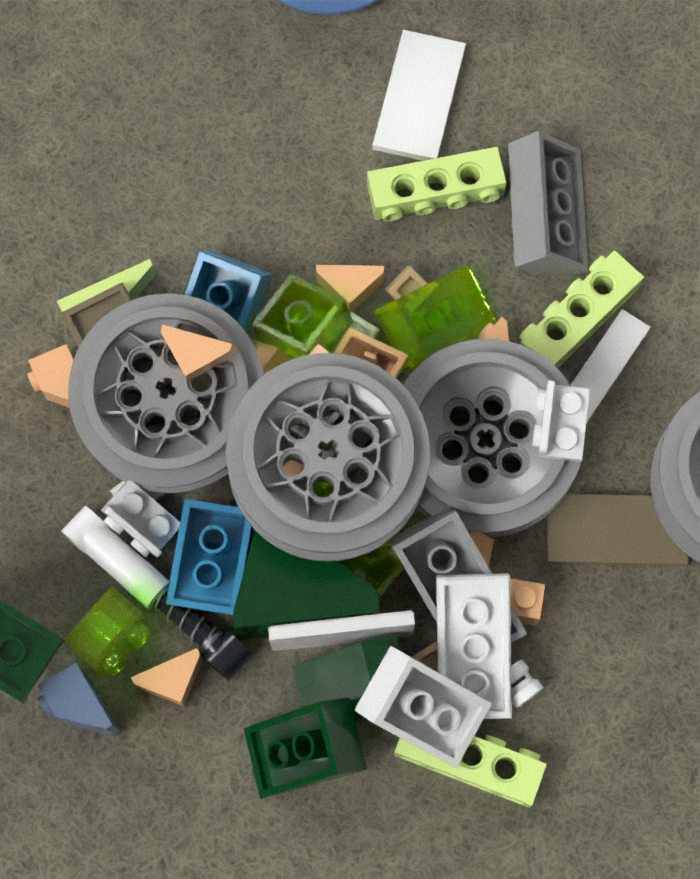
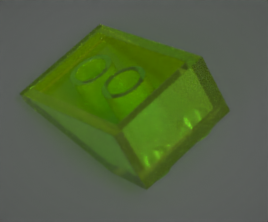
[374,264,497,372]

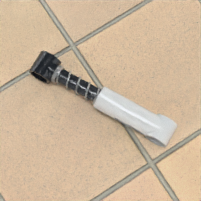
[61,506,253,681]

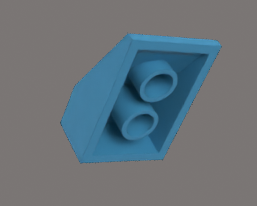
[185,250,272,334]
[166,499,255,615]

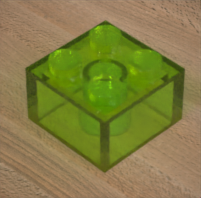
[251,274,353,359]
[63,586,152,679]

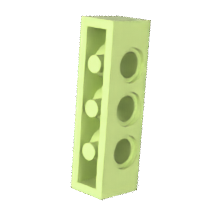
[367,147,506,222]
[519,250,644,369]
[394,735,547,808]

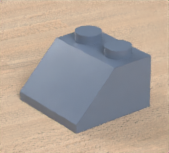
[37,662,121,737]

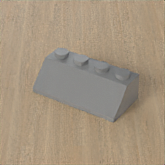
[508,131,589,275]
[390,510,527,643]

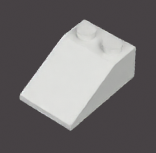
[355,646,492,768]

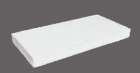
[372,30,466,161]
[436,573,512,719]
[268,610,415,651]

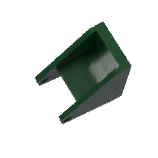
[233,531,380,641]
[0,600,64,704]

